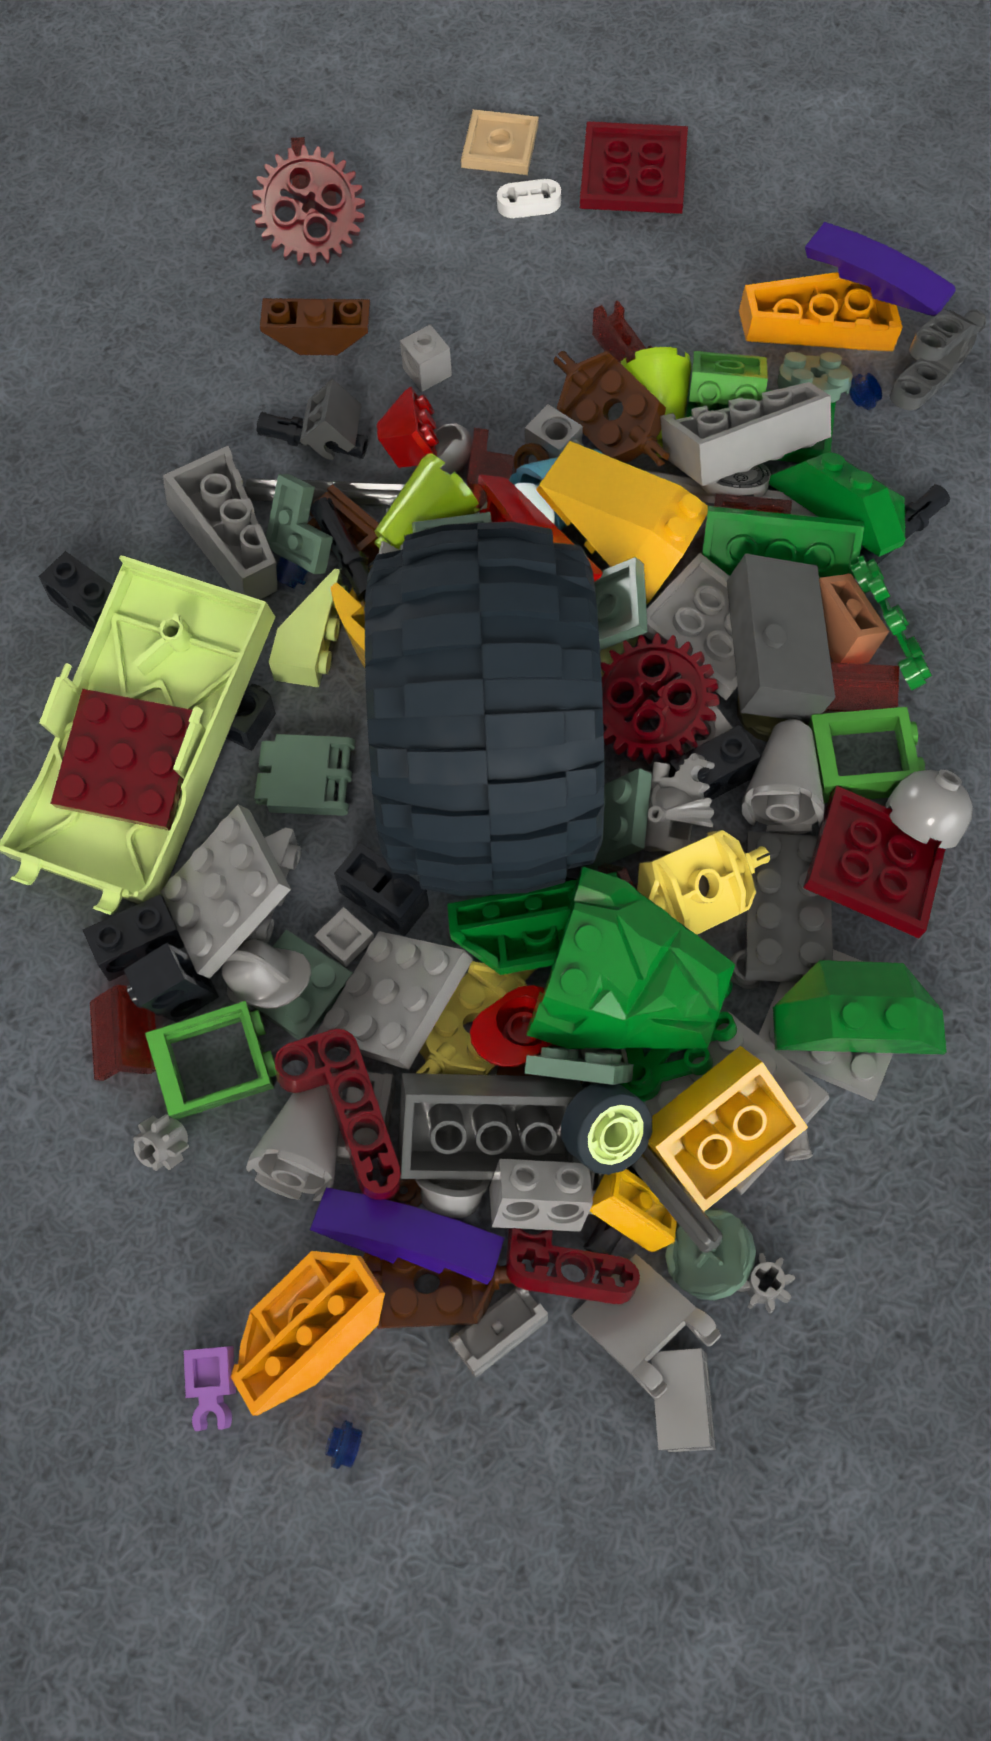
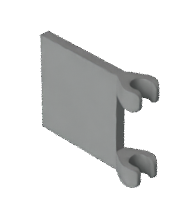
[571,1254,721,1399]

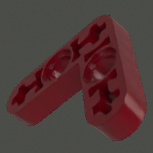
[506,1228,640,1304]

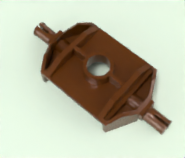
[553,351,670,466]
[362,1252,526,1329]

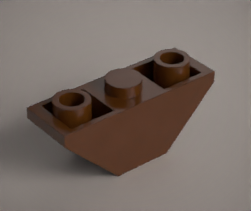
[260,298,370,355]

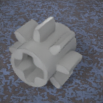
[133,1114,189,1171]
[737,1253,795,1314]

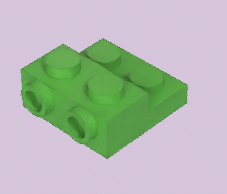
[689,351,768,408]

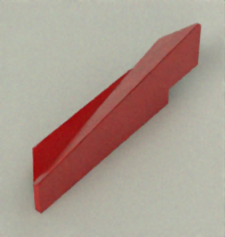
[478,474,603,582]

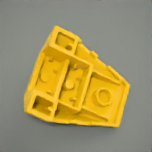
[536,441,708,604]

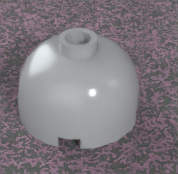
[886,770,973,849]

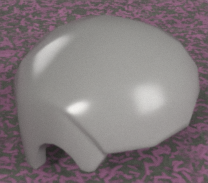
[434,423,471,475]

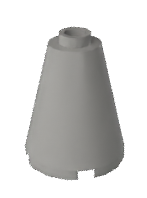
[742,719,825,835]
[246,1085,343,1201]

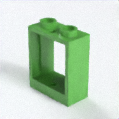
[808,707,925,803]
[145,1001,276,1120]

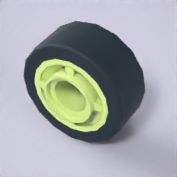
[561,1083,652,1175]

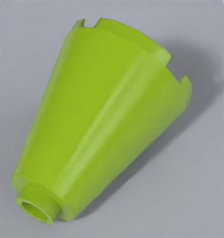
[620,347,692,458]
[374,453,480,550]

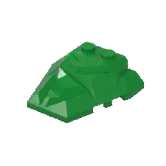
[526,866,736,1049]

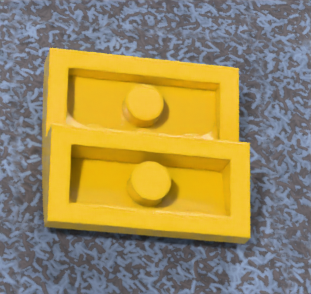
[331,582,365,668]

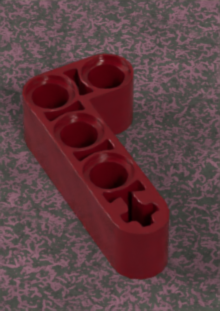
[275,1029,401,1200]

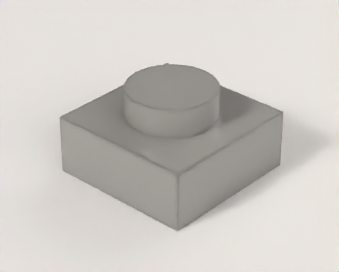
[314,907,374,968]

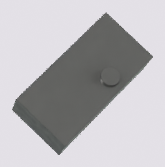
[726,554,836,722]
[397,1073,583,1180]

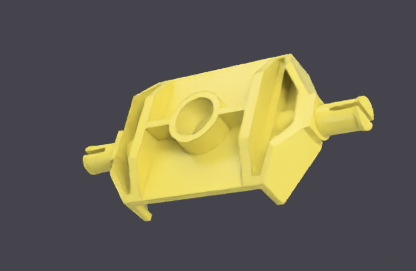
[637,830,770,935]
[416,961,538,1075]

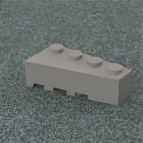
[660,382,831,486]
[163,446,277,600]

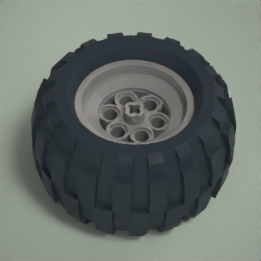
[365,522,604,896]

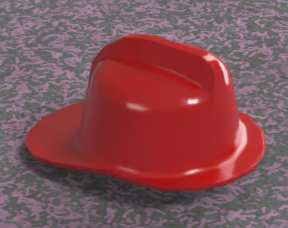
[470,985,552,1067]

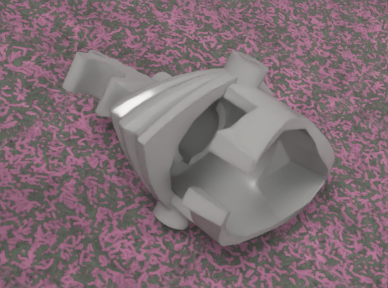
[643,753,715,852]

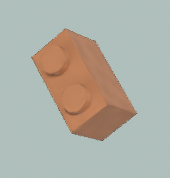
[819,574,889,668]

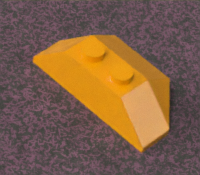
[231,1251,385,1416]

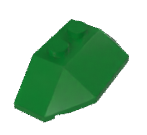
[769,451,905,557]
[447,872,617,975]
[773,960,947,1055]

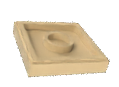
[461,110,539,175]

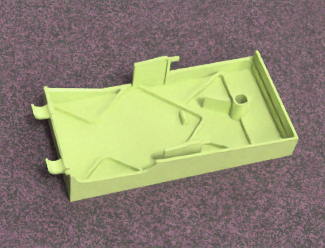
[0,555,275,915]

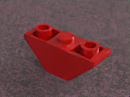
[376,386,439,468]

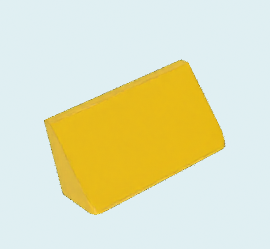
[590,1169,677,1252]

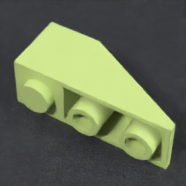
[269,569,348,687]

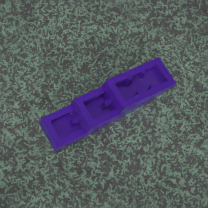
[805,222,956,317]
[310,1187,504,1285]

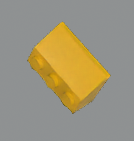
[648,1046,808,1212]

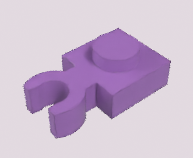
[184,1346,236,1431]

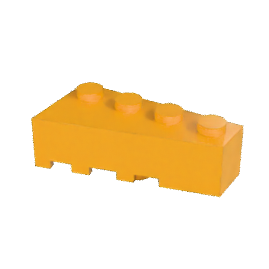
[739,272,903,351]

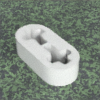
[497,179,561,218]

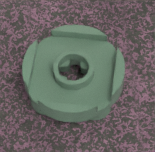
[777,352,853,403]

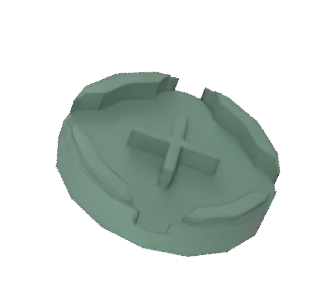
[665,1208,756,1301]

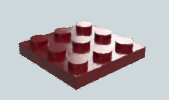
[580,121,688,214]
[50,689,201,831]
[803,786,946,939]

